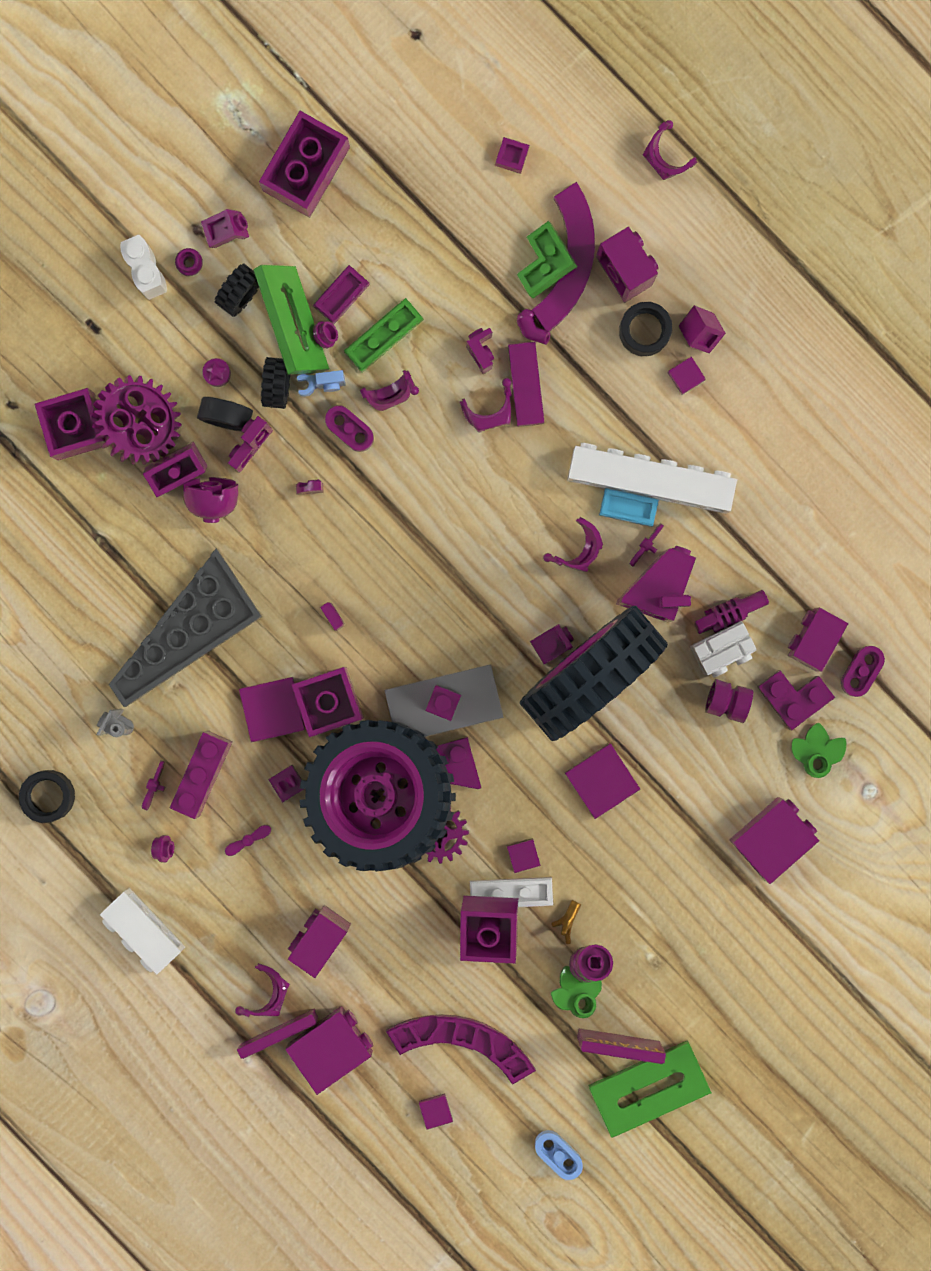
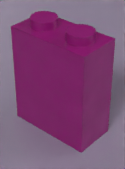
[729,797,820,884]
[285,1006,374,1095]

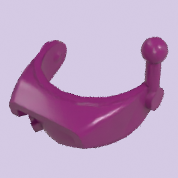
[643,120,698,180]
[360,370,419,411]
[460,378,512,433]
[543,517,603,572]
[235,963,290,1017]

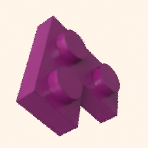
[228,416,273,473]
[757,670,835,731]

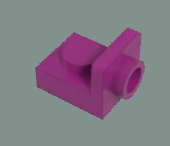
[201,209,249,248]
[466,328,494,374]
[530,624,574,664]

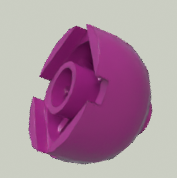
[183,477,238,523]

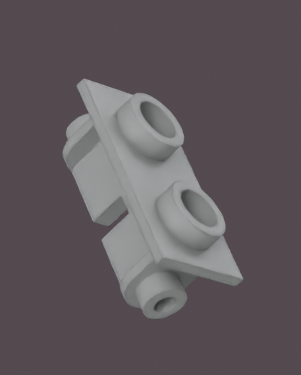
[96,708,134,737]

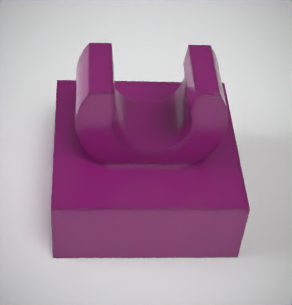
[268,764,304,803]

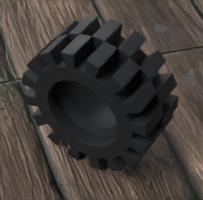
[214,263,259,317]
[261,357,290,409]

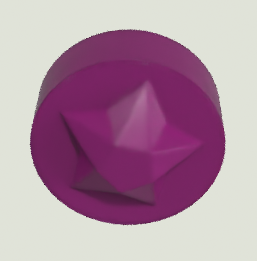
[202,358,231,387]

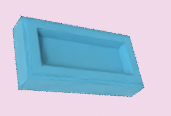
[599,488,659,527]

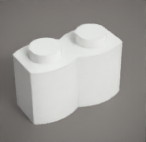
[120,235,167,300]

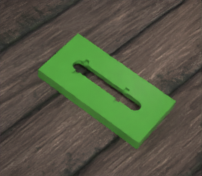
[253,265,329,375]
[588,1040,712,1138]

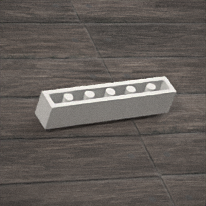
[567,443,737,514]

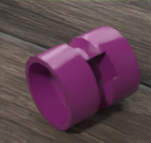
[705,679,754,723]
[569,944,613,983]

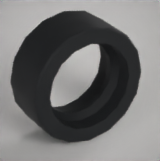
[619,302,672,356]
[197,397,253,432]
[19,770,75,823]

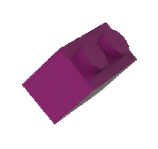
[143,441,207,497]
[788,607,849,672]

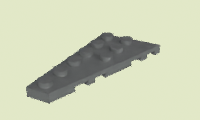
[109,548,262,707]

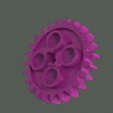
[91,375,182,465]

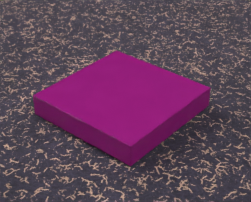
[239,677,305,742]
[565,743,641,819]

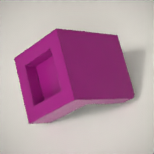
[679,305,726,354]

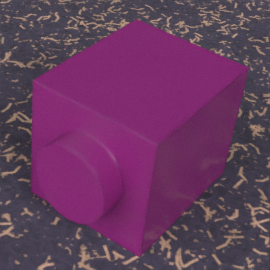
[425,685,461,721]

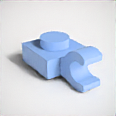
[297,370,346,397]

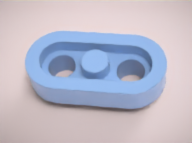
[535,1130,583,1180]

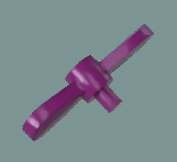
[629,523,664,567]
[142,760,165,810]
[225,825,272,856]

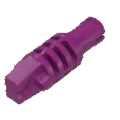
[694,590,769,634]

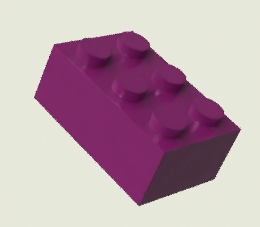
[259,110,350,218]

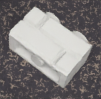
[690,621,757,678]

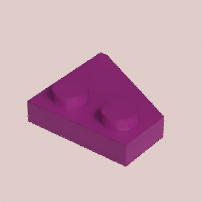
[436,737,482,789]

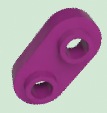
[325,406,374,452]
[841,646,885,697]

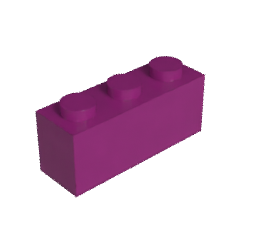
[170,731,233,819]

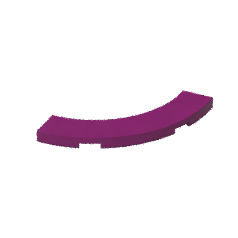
[532,182,595,332]
[386,1014,536,1085]

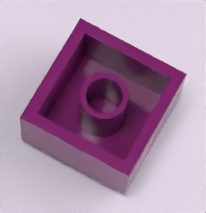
[596,226,659,303]
[34,388,106,461]
[292,667,364,737]
[460,896,519,964]
[288,905,351,978]

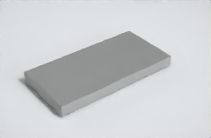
[384,664,504,737]

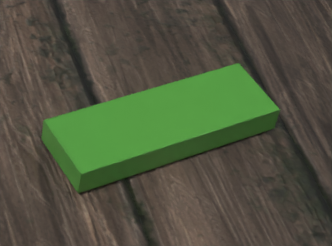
[344,298,424,373]

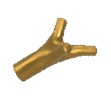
[551,900,581,944]

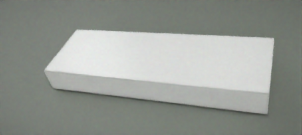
[470,877,553,907]

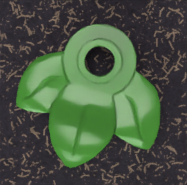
[791,723,847,778]
[551,966,602,1018]

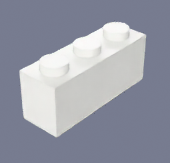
[100,888,185,975]

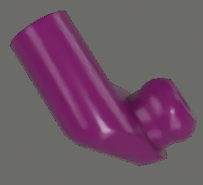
[517,309,550,345]

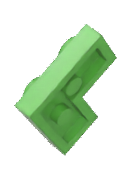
[517,221,578,298]

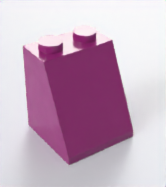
[616,546,696,622]

